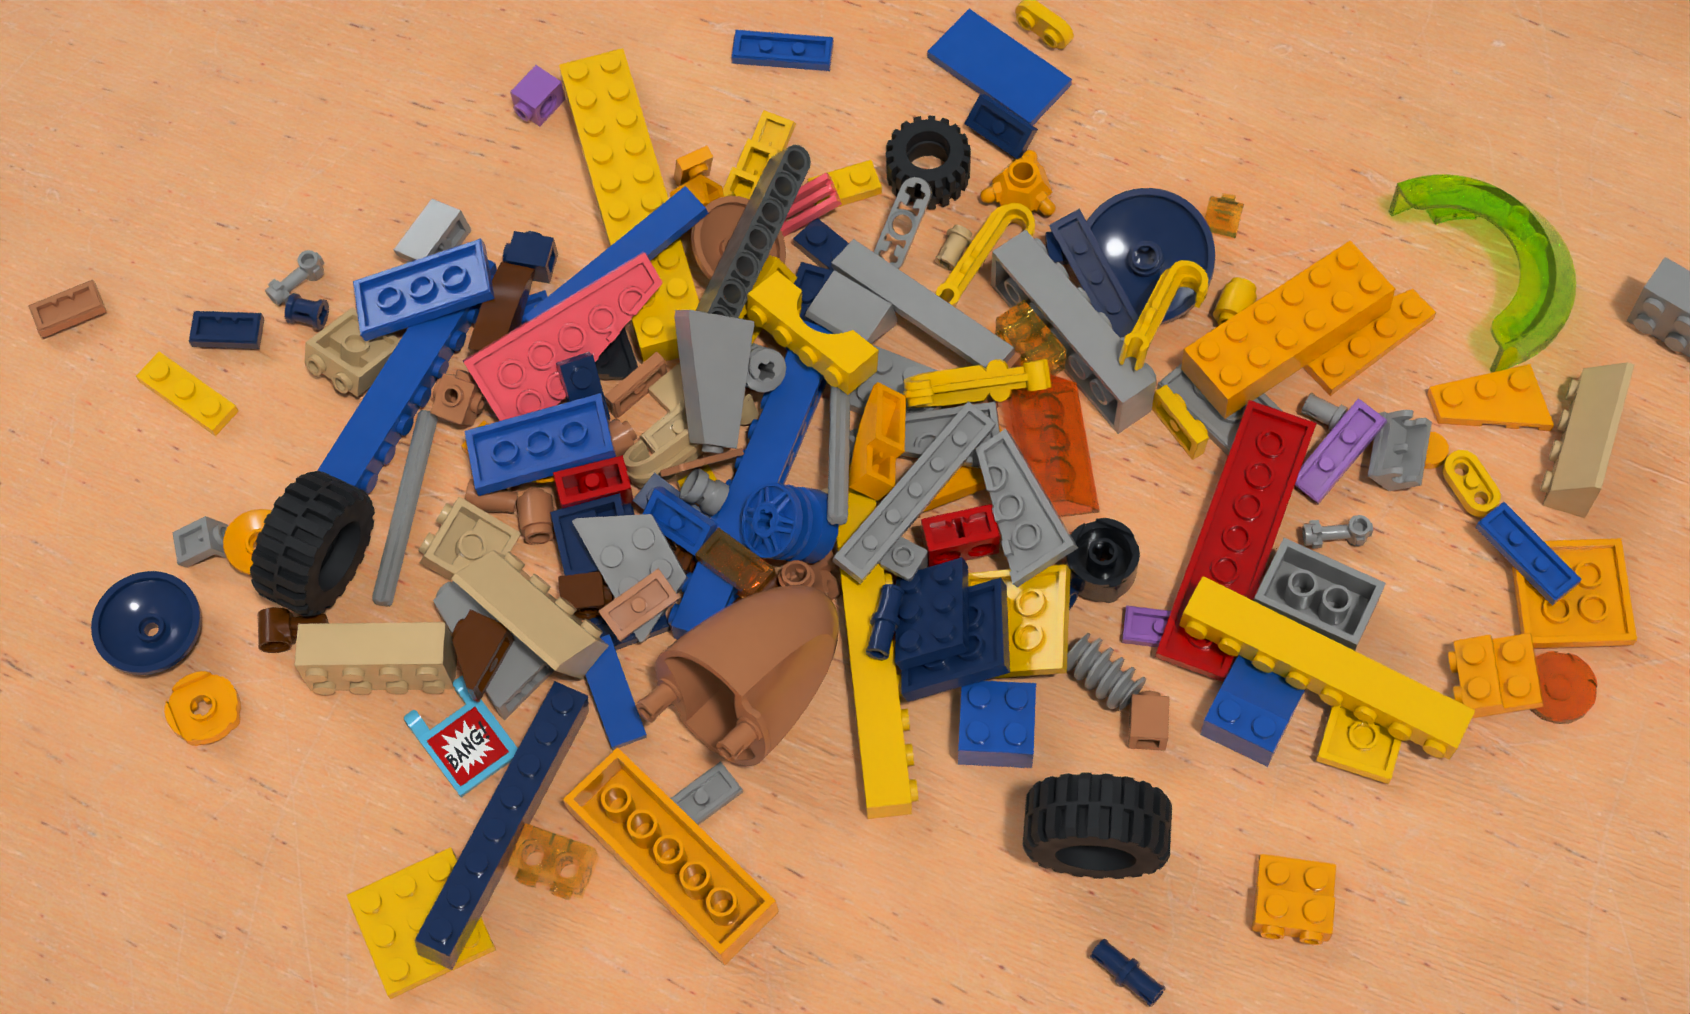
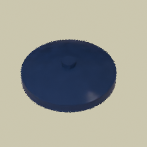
[1087,188,1215,325]

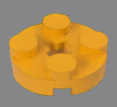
[164,671,241,746]

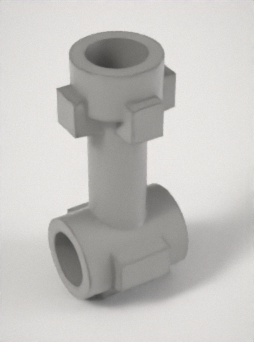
[265,250,325,306]
[1302,515,1373,548]

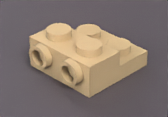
[305,308,401,397]
[418,497,521,581]

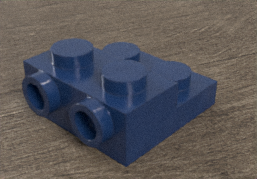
[550,493,635,576]

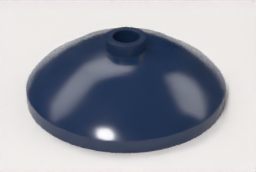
[91,571,202,675]

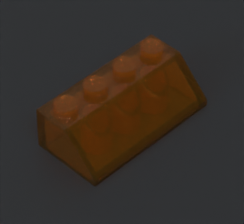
[1008,374,1100,517]

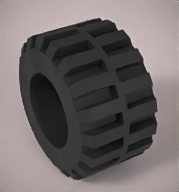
[886,115,971,209]

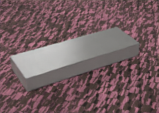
[671,762,743,825]

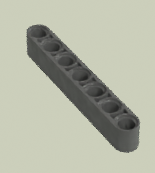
[696,145,811,318]

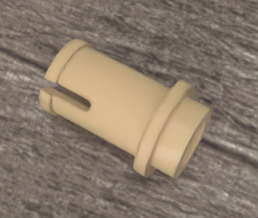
[935,225,972,271]

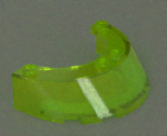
[1389,174,1576,373]

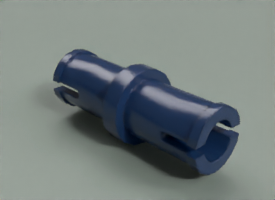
[866,584,904,660]
[1090,939,1166,1007]

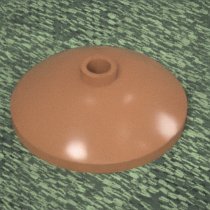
[691,196,786,280]

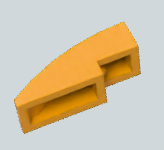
[849,382,906,501]

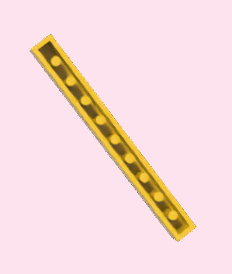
[836,464,919,819]

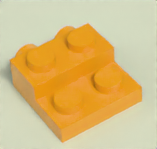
[1448,632,1544,719]
[1252,854,1337,945]

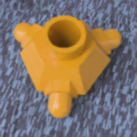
[980,150,1056,216]

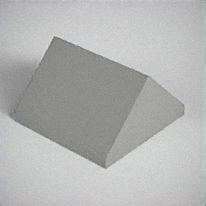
[805,270,898,344]

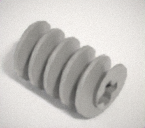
[746,343,786,392]
[1067,633,1147,710]

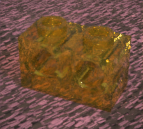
[995,300,1067,379]
[508,823,599,900]

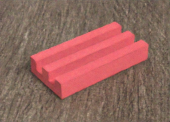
[780,173,842,237]

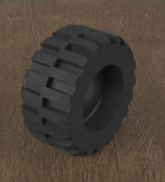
[250,471,375,617]
[1023,773,1172,879]

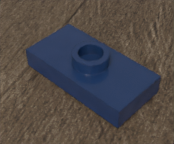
[189,311,264,349]

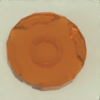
[1529,651,1597,724]

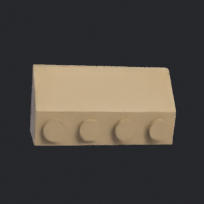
[1540,362,1635,518]
[451,550,609,679]

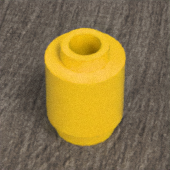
[1213,277,1257,325]

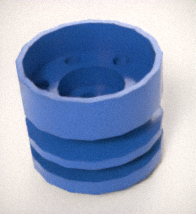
[742,483,839,564]

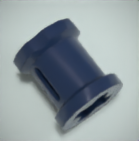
[285,293,329,330]

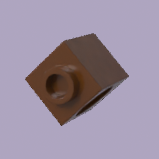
[558,571,614,621]

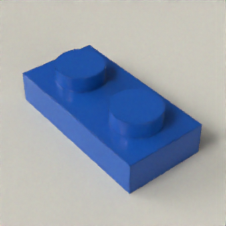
[643,486,718,557]

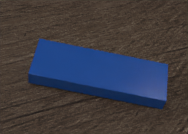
[732,30,834,71]
[1475,502,1582,606]
[585,634,647,750]

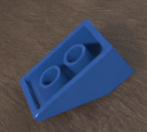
[1200,655,1306,767]

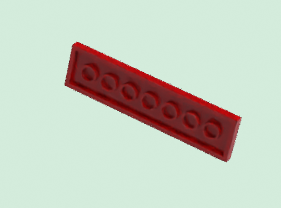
[1155,400,1317,682]

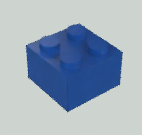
[958,681,1036,768]

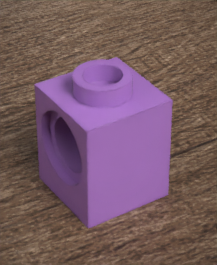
[510,65,565,126]

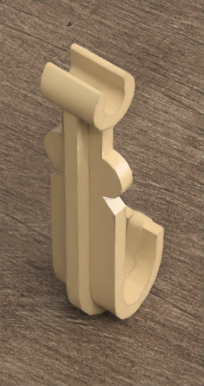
[623,394,758,488]

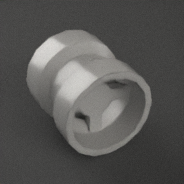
[680,468,729,516]

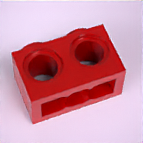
[921,504,1000,567]

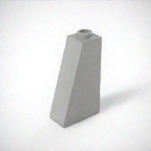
[674,310,755,454]
[433,581,555,720]

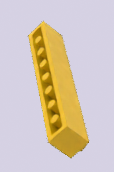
[1179,576,1475,760]

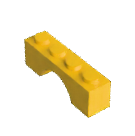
[747,271,879,395]

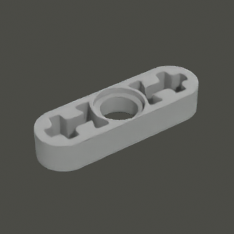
[874,177,932,269]

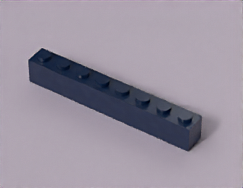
[415,681,589,970]

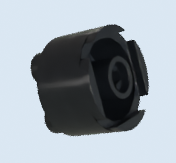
[1065,518,1140,603]

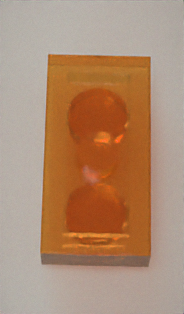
[695,527,776,597]

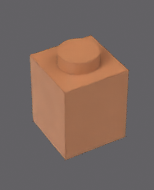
[1128,691,1170,751]

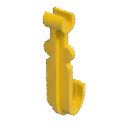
[935,203,1035,308]
[1119,260,1209,371]
[903,359,1052,408]

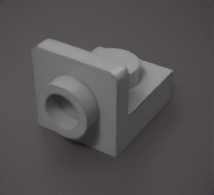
[172,516,228,567]
[880,537,928,581]

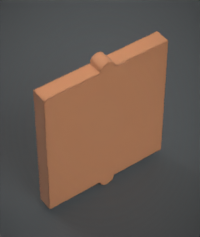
[660,448,744,477]

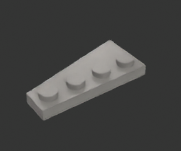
[976,429,1078,587]

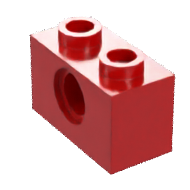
[553,455,634,509]

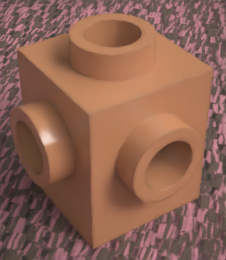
[430,369,486,425]

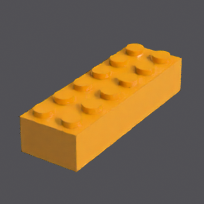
[1181,240,1395,419]
[563,747,779,966]

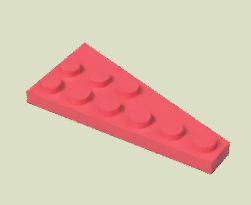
[463,252,663,421]

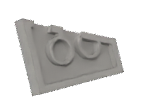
[901,402,1000,469]

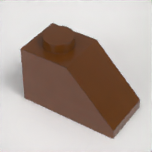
[452,609,514,702]

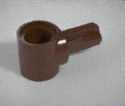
[257,607,329,653]

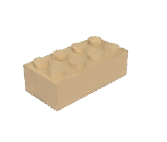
[294,622,457,695]

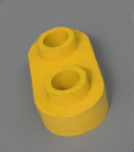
[1015,0,1074,49]
[1442,450,1501,517]

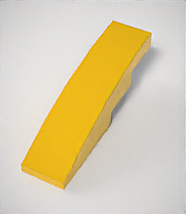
[723,110,796,200]

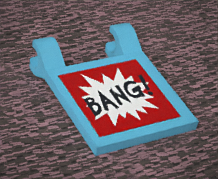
[404,676,518,797]

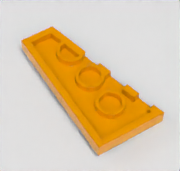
[1303,288,1436,396]

